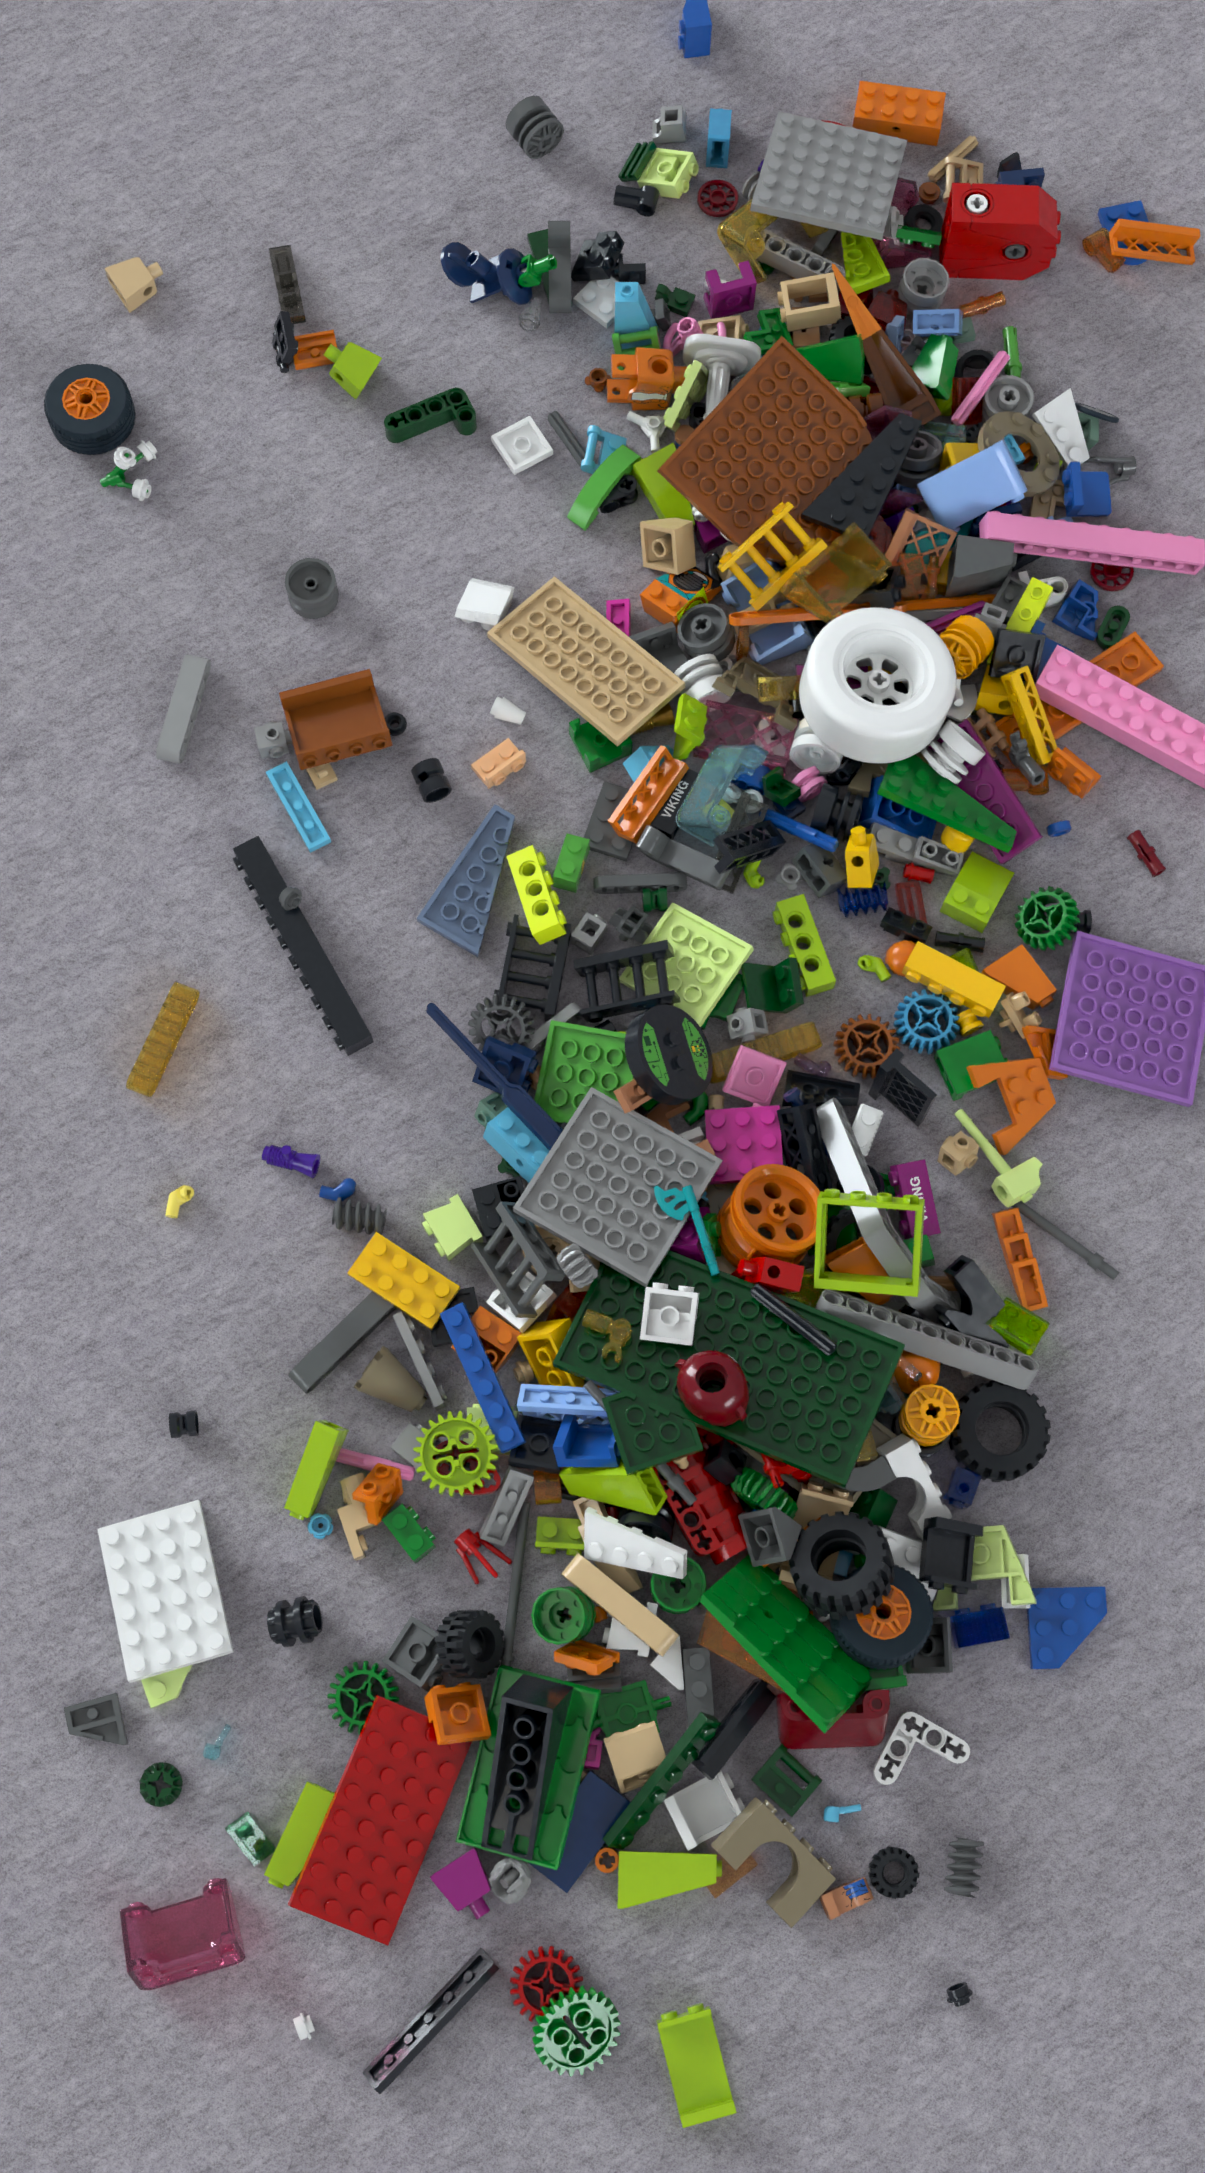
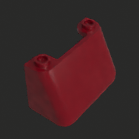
[776,1689,890,1749]

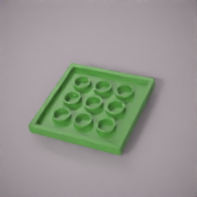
[534,1020,634,1123]

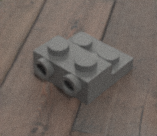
[382,1616,443,1692]

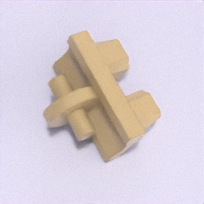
[998,991,1042,1039]

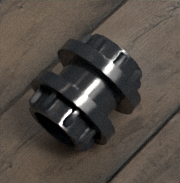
[267,1596,323,1648]

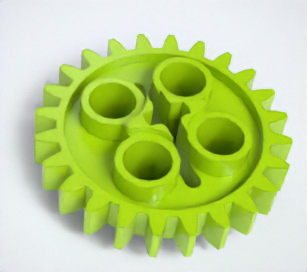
[413,1411,499,1497]

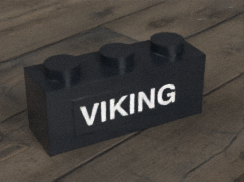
[649,769,704,840]

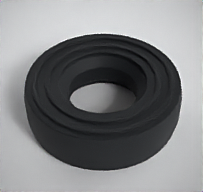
[903,204,943,244]

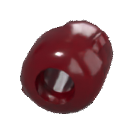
[674,1350,749,1427]

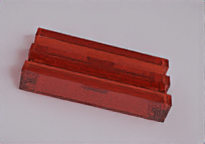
[895,880,928,924]

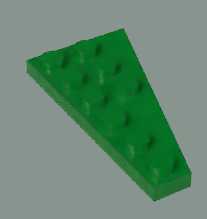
[877,755,1017,853]

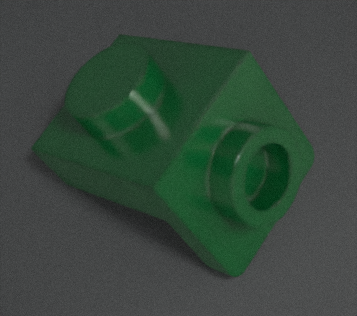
[762,766,801,807]

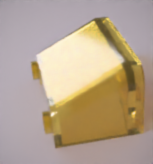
[779,522,892,623]

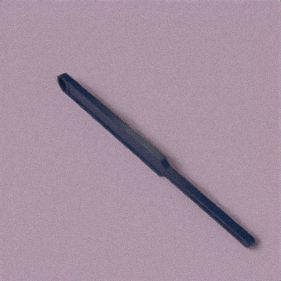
[426,1003,563,1151]

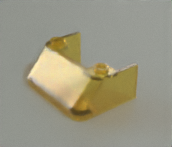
[717,198,829,284]

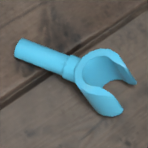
[824,1804,861,1822]

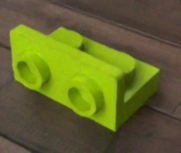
[535,1516,584,1556]

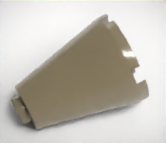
[354,1346,427,1412]

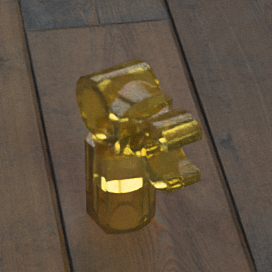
[582,1309,632,1363]

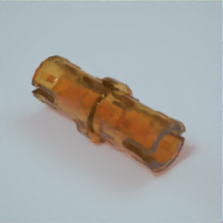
[959,291,1006,318]

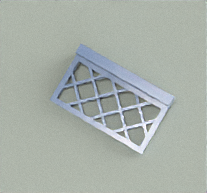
[517,1384,617,1424]

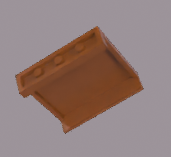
[279,669,393,770]

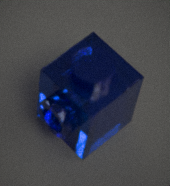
[943,1466,982,1510]

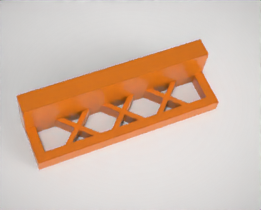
[1109,219,1200,265]
[608,745,689,844]

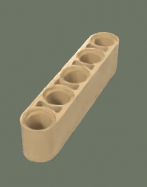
[561,1553,679,1657]

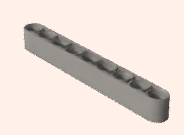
[815,1289,1040,1390]

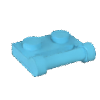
[580,425,627,474]

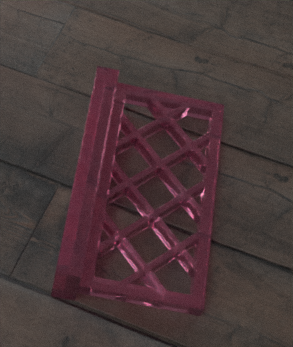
[693,700,799,776]

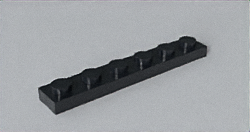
[363,1948,499,2094]

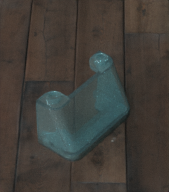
[676,744,769,847]

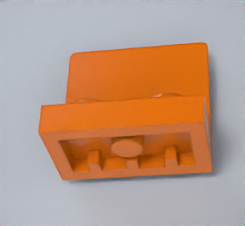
[1046,747,1102,799]

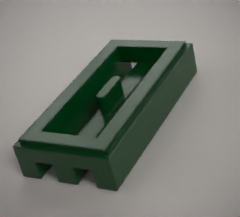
[618,141,657,182]

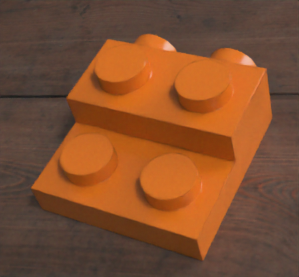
[424,1682,491,1745]

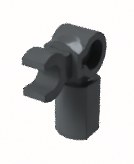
[1009,731,1045,785]

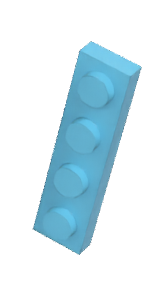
[266,761,331,853]

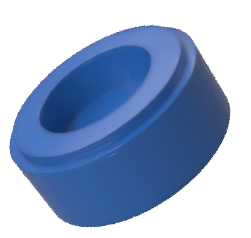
[1046,820,1072,837]

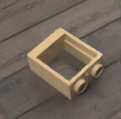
[777,272,841,332]

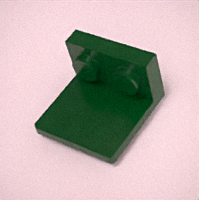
[741,957,804,1014]

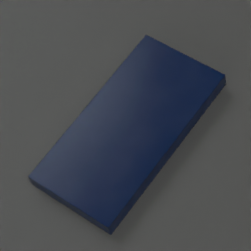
[528,1770,631,1893]

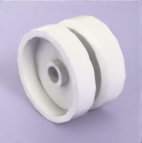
[789,718,843,775]

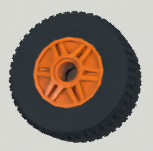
[44,364,136,455]
[830,1565,934,1670]

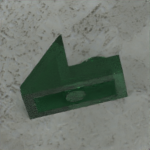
[225,1811,276,1867]

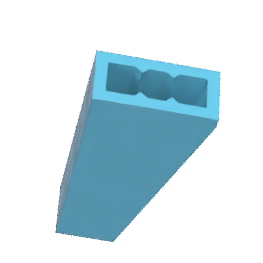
[614,282,659,349]

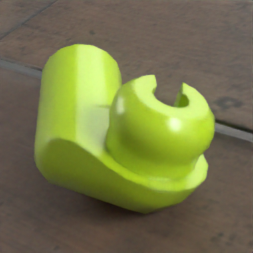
[743,860,765,889]
[858,955,892,982]

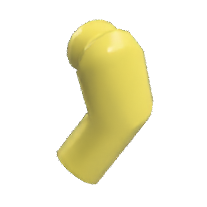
[165,1185,194,1218]

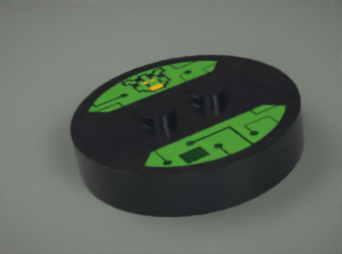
[625,1004,713,1105]

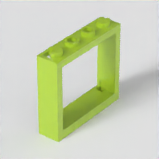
[814,1189,925,1297]

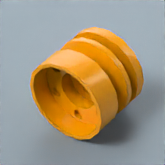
[940,615,994,679]
[898,1384,960,1447]

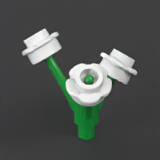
[100,440,157,501]

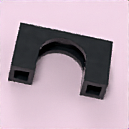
[898,1255,1006,1365]

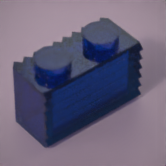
[950,1603,1010,1649]

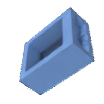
[913,309,963,337]

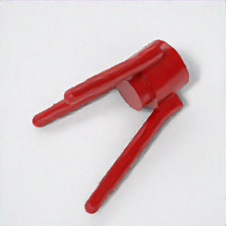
[454,1528,512,1584]

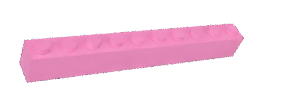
[979,511,1205,575]

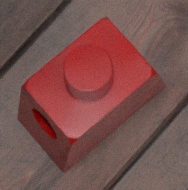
[737,1257,805,1294]

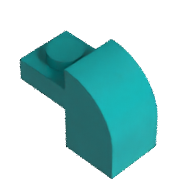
[905,527,952,569]

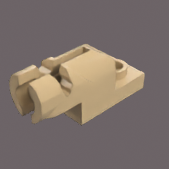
[337,1473,376,1561]

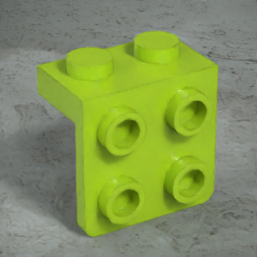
[673,693,707,761]

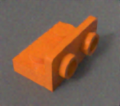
[352,1463,403,1525]

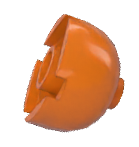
[891,1350,941,1395]

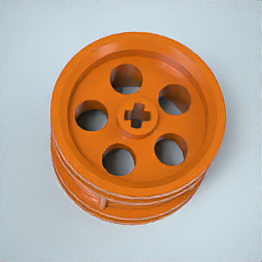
[717,1164,828,1268]

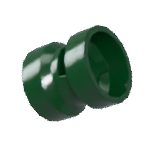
[642,887,668,912]

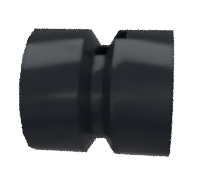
[411,758,452,803]

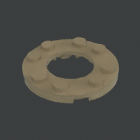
[978,411,1060,497]

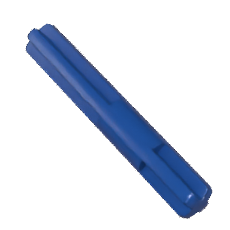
[759,807,839,852]

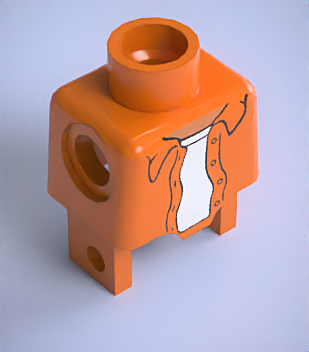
[606,347,687,410]

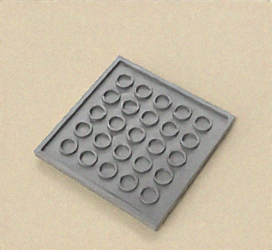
[750,111,907,240]
[513,1087,723,1287]

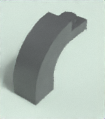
[825,1455,896,1492]

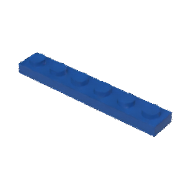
[440,1302,526,1453]

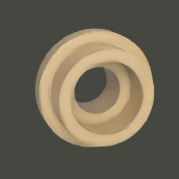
[513,1360,535,1384]

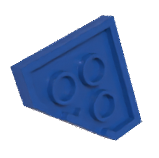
[1027,1587,1107,1669]

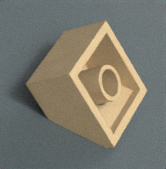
[640,518,696,575]

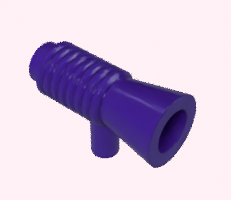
[262,1145,320,1178]

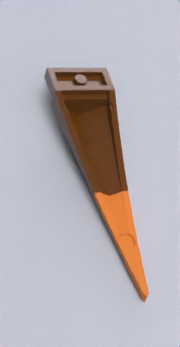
[832,263,941,426]

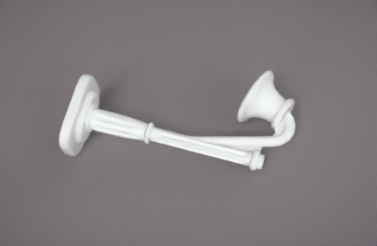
[682,334,761,542]

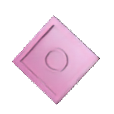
[722,1045,787,1106]

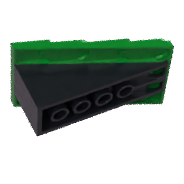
[455,1665,601,1870]

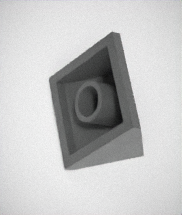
[738,1507,802,1567]
[906,1617,953,1674]

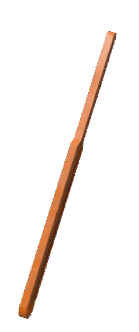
[729,594,997,626]

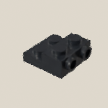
[571,231,625,282]
[845,566,906,609]

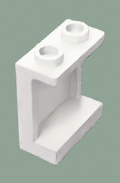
[663,1770,745,1851]

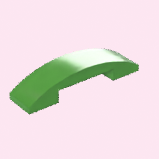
[567,445,641,531]

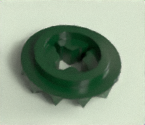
[139,1762,183,1807]

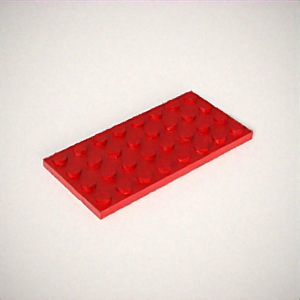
[288,1695,472,1946]

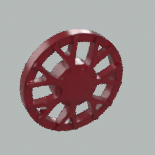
[697,180,738,217]
[1090,562,1134,591]

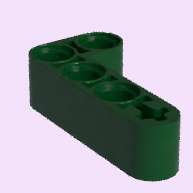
[384,387,477,443]

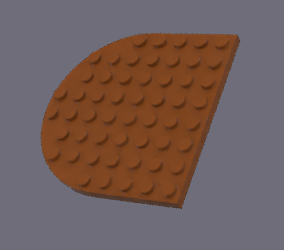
[657,336,872,563]

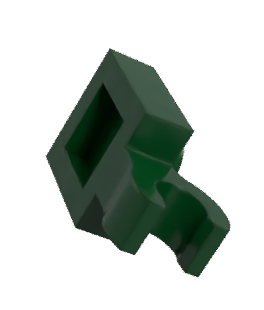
[654,284,696,317]

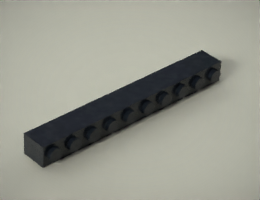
[232,836,373,1056]

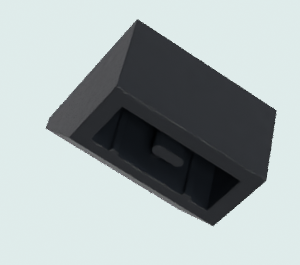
[472,1176,534,1243]

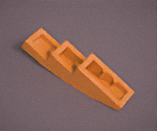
[992,1207,1048,1313]

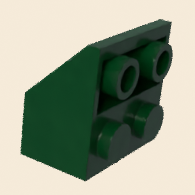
[848,1488,898,1528]

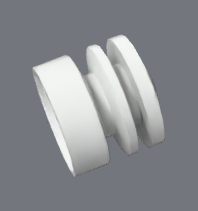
[674,654,733,714]
[921,720,986,784]

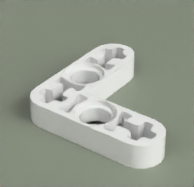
[873,1712,970,1785]

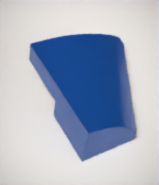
[1052,579,1098,641]

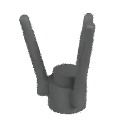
[1085,456,1137,485]

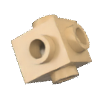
[937,1131,979,1176]

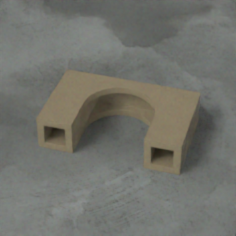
[711,1797,836,1928]

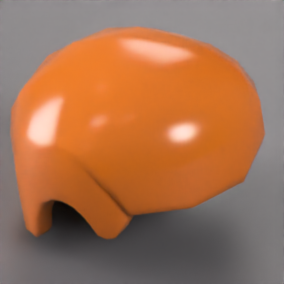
[885,940,916,977]

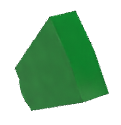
[795,334,865,384]

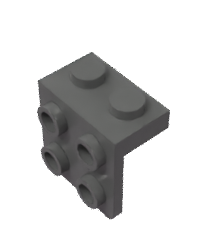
[629,622,688,673]

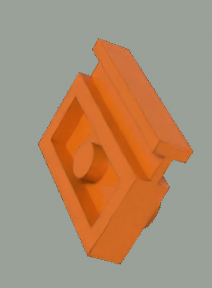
[293,330,337,370]
[554,1640,620,1676]

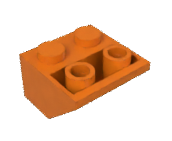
[451,1306,522,1373]

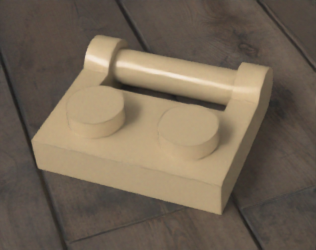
[943,156,983,204]

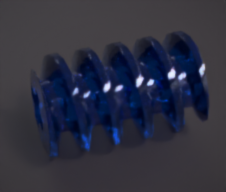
[837,881,888,918]

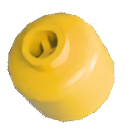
[940,825,975,853]

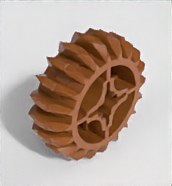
[833,1014,900,1080]

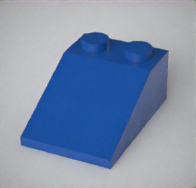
[678,0,712,59]
[858,775,937,840]

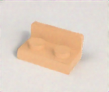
[471,738,526,789]

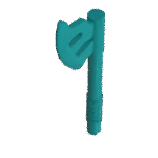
[654,1185,720,1276]

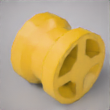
[955,1009,984,1037]

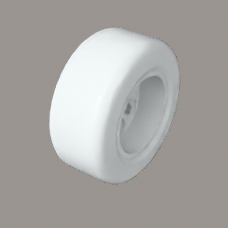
[799,607,957,763]

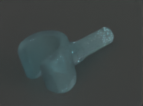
[203,1724,232,1760]

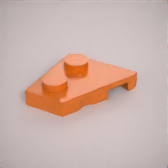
[1022,1025,1068,1080]

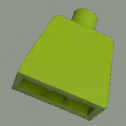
[324,342,382,399]

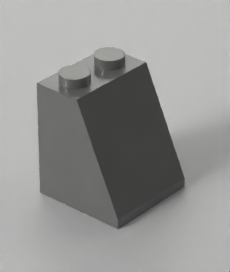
[945,535,1017,598]

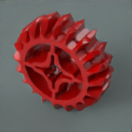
[510,1946,583,2022]

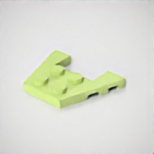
[933,1525,1037,1611]

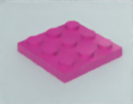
[705,1105,783,1185]

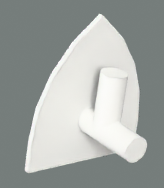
[947,679,977,723]

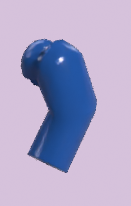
[319,1178,356,1202]

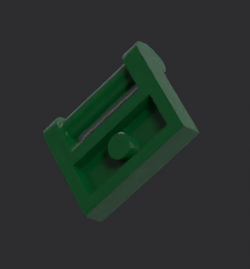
[751,1743,822,1817]

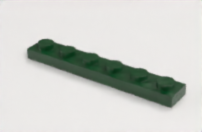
[603,1712,721,1850]

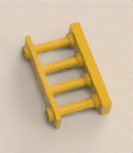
[718,502,828,611]

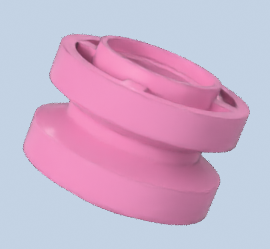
[791,766,827,802]

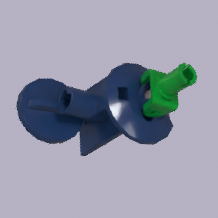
[441,242,557,305]

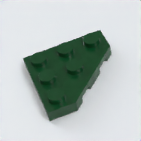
[602,1390,703,1476]

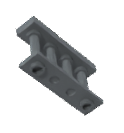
[470,1201,566,1318]

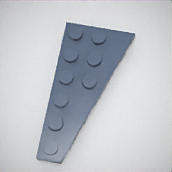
[417,804,515,957]

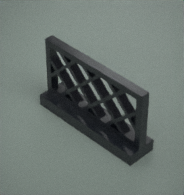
[868,1048,937,1126]

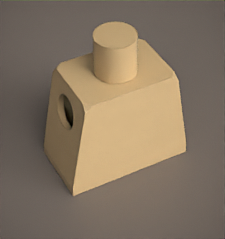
[105,257,163,313]

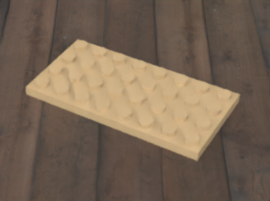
[487,576,685,747]

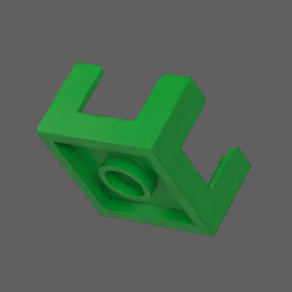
[569,718,632,773]

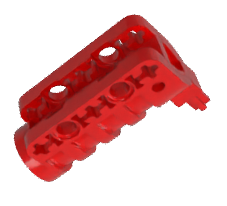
[653,1427,747,1566]

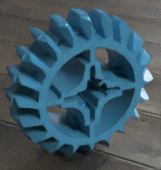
[893,989,960,1054]

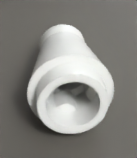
[490,696,526,725]

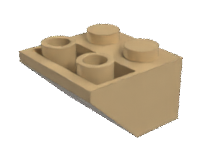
[604,1721,666,1794]

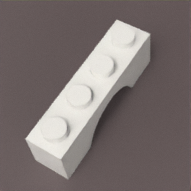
[876,1433,952,1540]

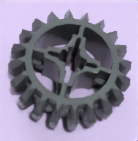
[468,994,535,1052]

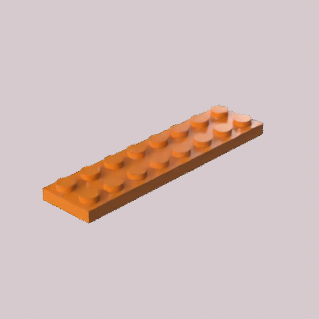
[986,631,1164,767]

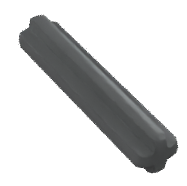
[548,411,586,467]

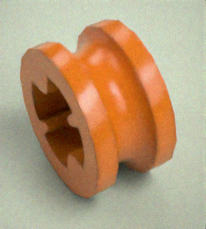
[595,1847,619,1873]

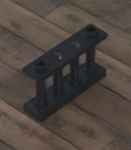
[494,914,572,1021]
[573,940,680,1023]

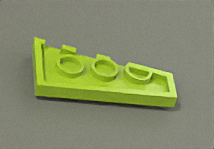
[841,231,891,294]

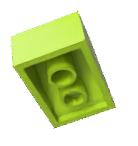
[939,851,1015,933]

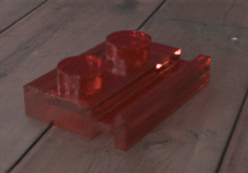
[951,377,983,425]

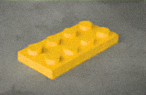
[347,1232,460,1330]

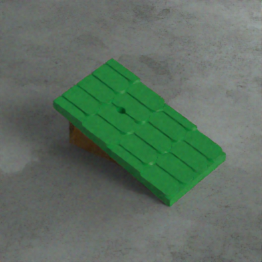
[697,1554,872,1734]

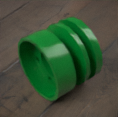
[650,1557,706,1615]
[531,1586,596,1645]

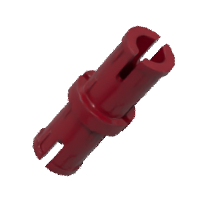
[1127,830,1166,877]

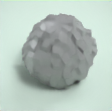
[488,1858,531,1904]

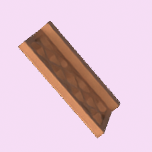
[878,508,957,600]

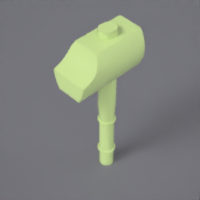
[955,1109,1043,1208]

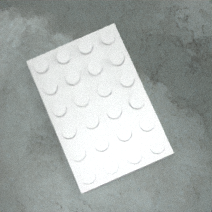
[97,1500,234,1683]

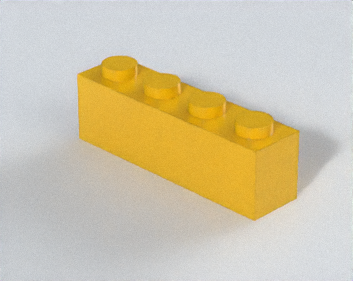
[902,941,1006,1018]

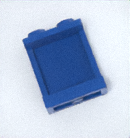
[553,1414,621,1467]

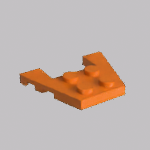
[966,1058,1056,1155]

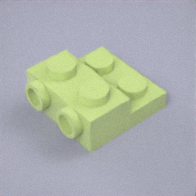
[637,148,699,199]

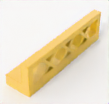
[1001,665,1058,765]

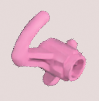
[663,317,726,357]

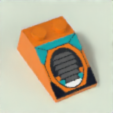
[640,566,723,633]

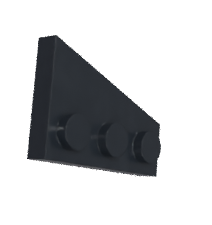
[782,1070,860,1106]

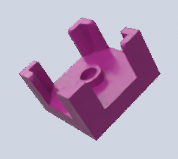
[703,260,757,319]

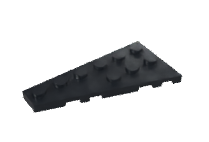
[801,413,922,543]

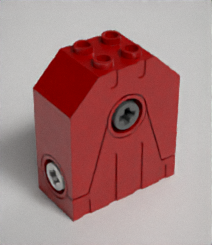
[939,183,1061,280]

